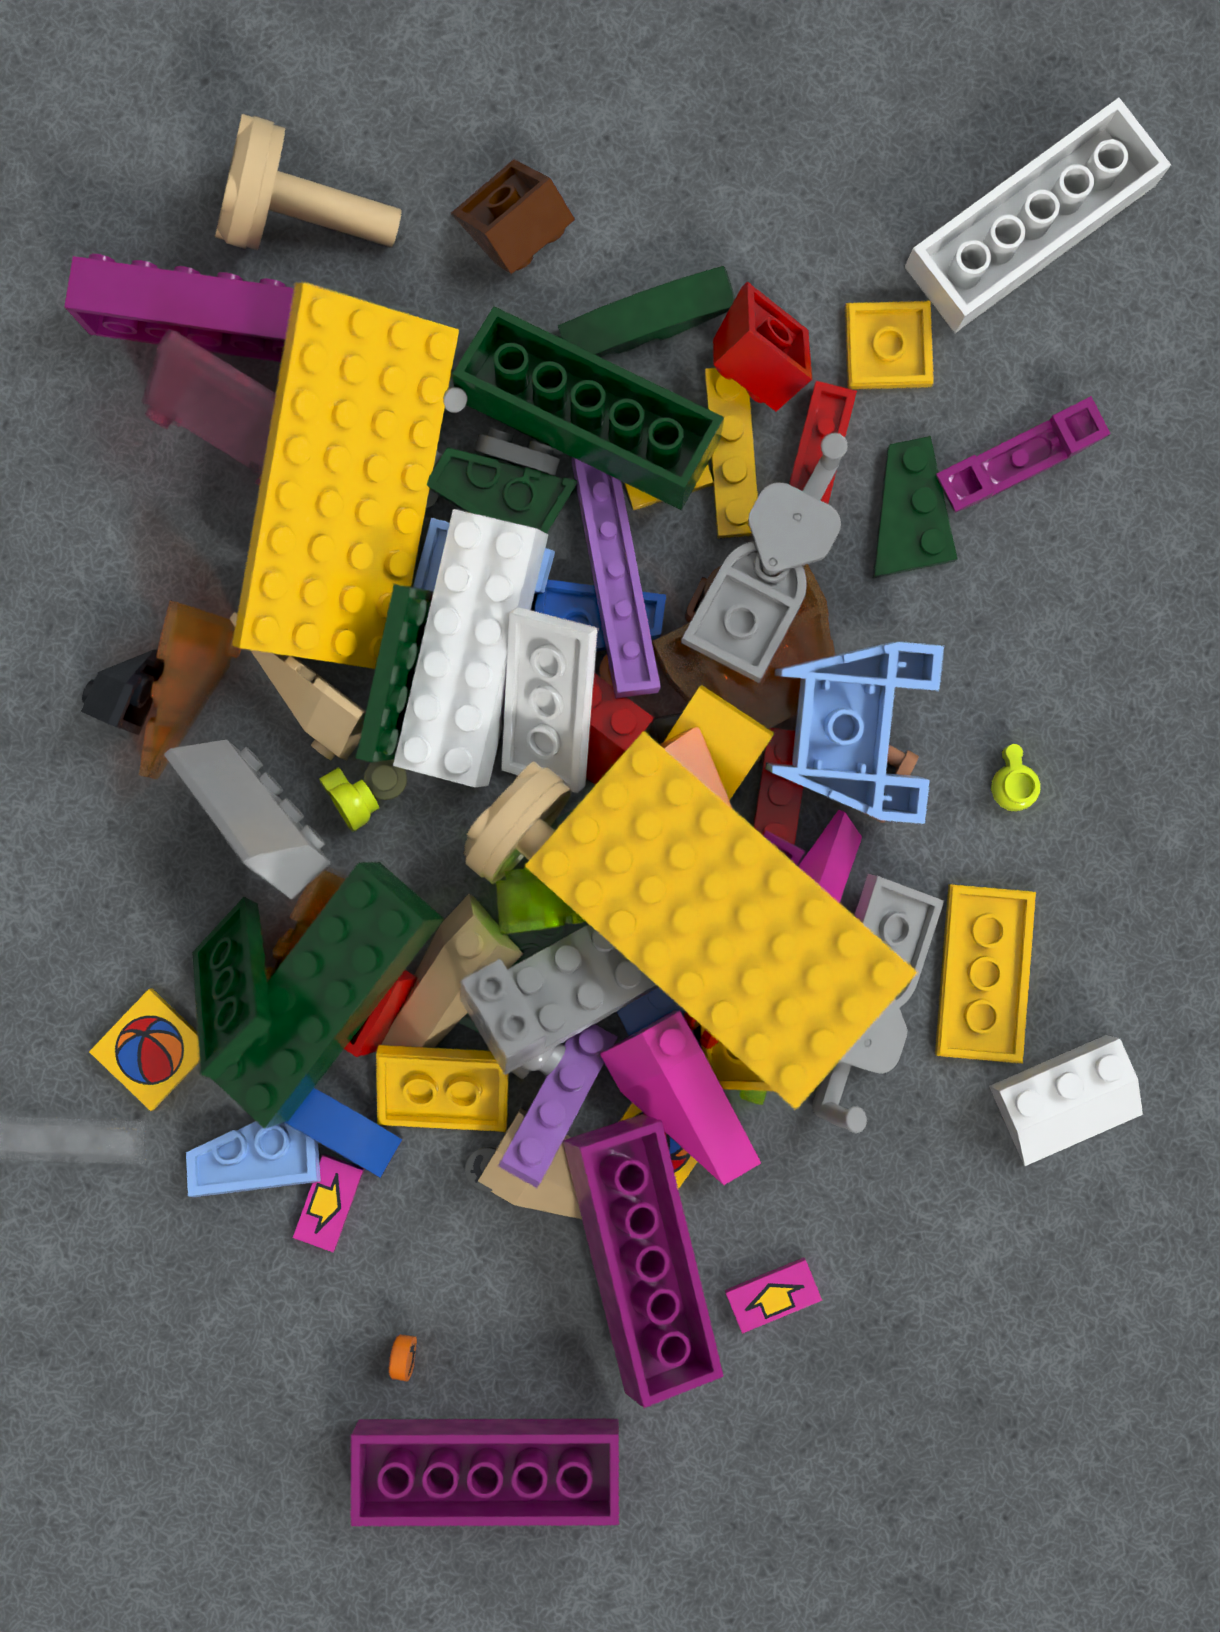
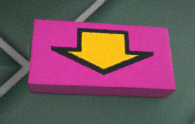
[293,1154,364,1252]
[725,1257,822,1334]

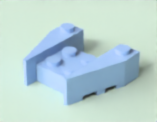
[765,642,944,824]

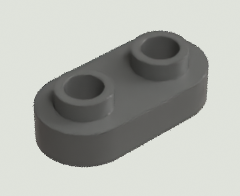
[474,428,560,476]

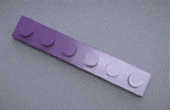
[571,457,660,698]

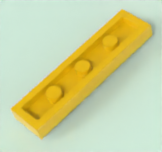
[705,368,758,538]

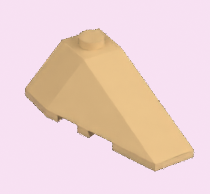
[230,612,366,760]
[381,894,523,1048]
[478,1108,582,1219]

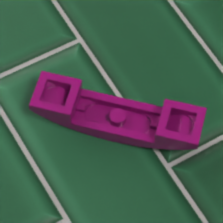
[935,396,1111,513]

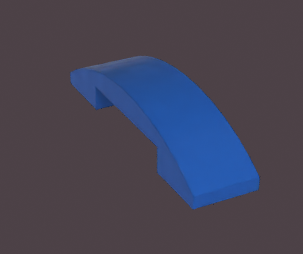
[283,1088,402,1178]

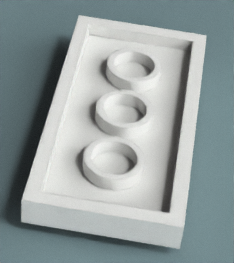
[501,607,597,793]

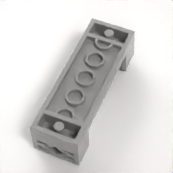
[461,924,659,1075]

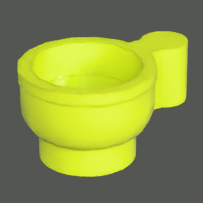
[991,744,1041,811]
[319,767,379,832]

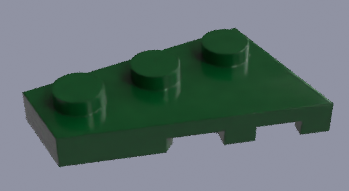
[873,436,958,579]
[426,447,577,534]

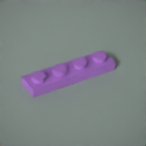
[498,1024,617,1188]

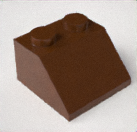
[451,159,575,274]

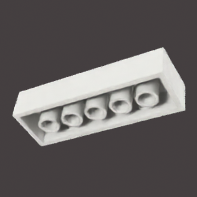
[905,98,1171,333]
[393,509,548,787]

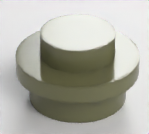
[364,759,407,800]

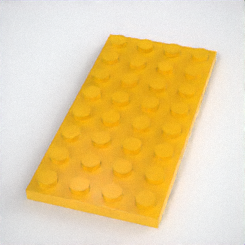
[232,283,459,669]
[525,731,918,1110]

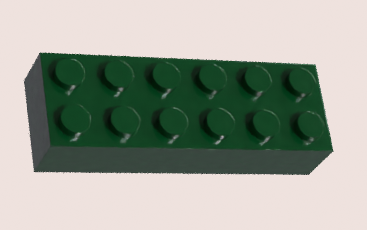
[452,306,724,511]
[213,862,444,1129]

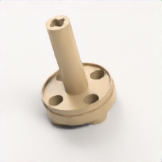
[215,114,401,250]
[463,762,572,884]

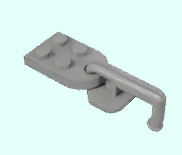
[681,433,848,683]
[812,874,944,1133]

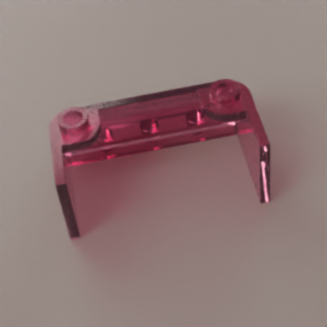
[142,329,276,488]

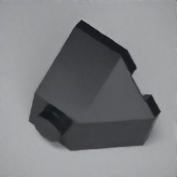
[81,649,173,735]

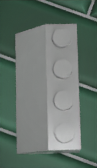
[164,740,331,899]

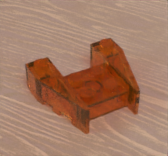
[652,564,835,763]

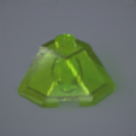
[496,868,587,935]

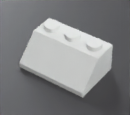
[989,1035,1143,1166]

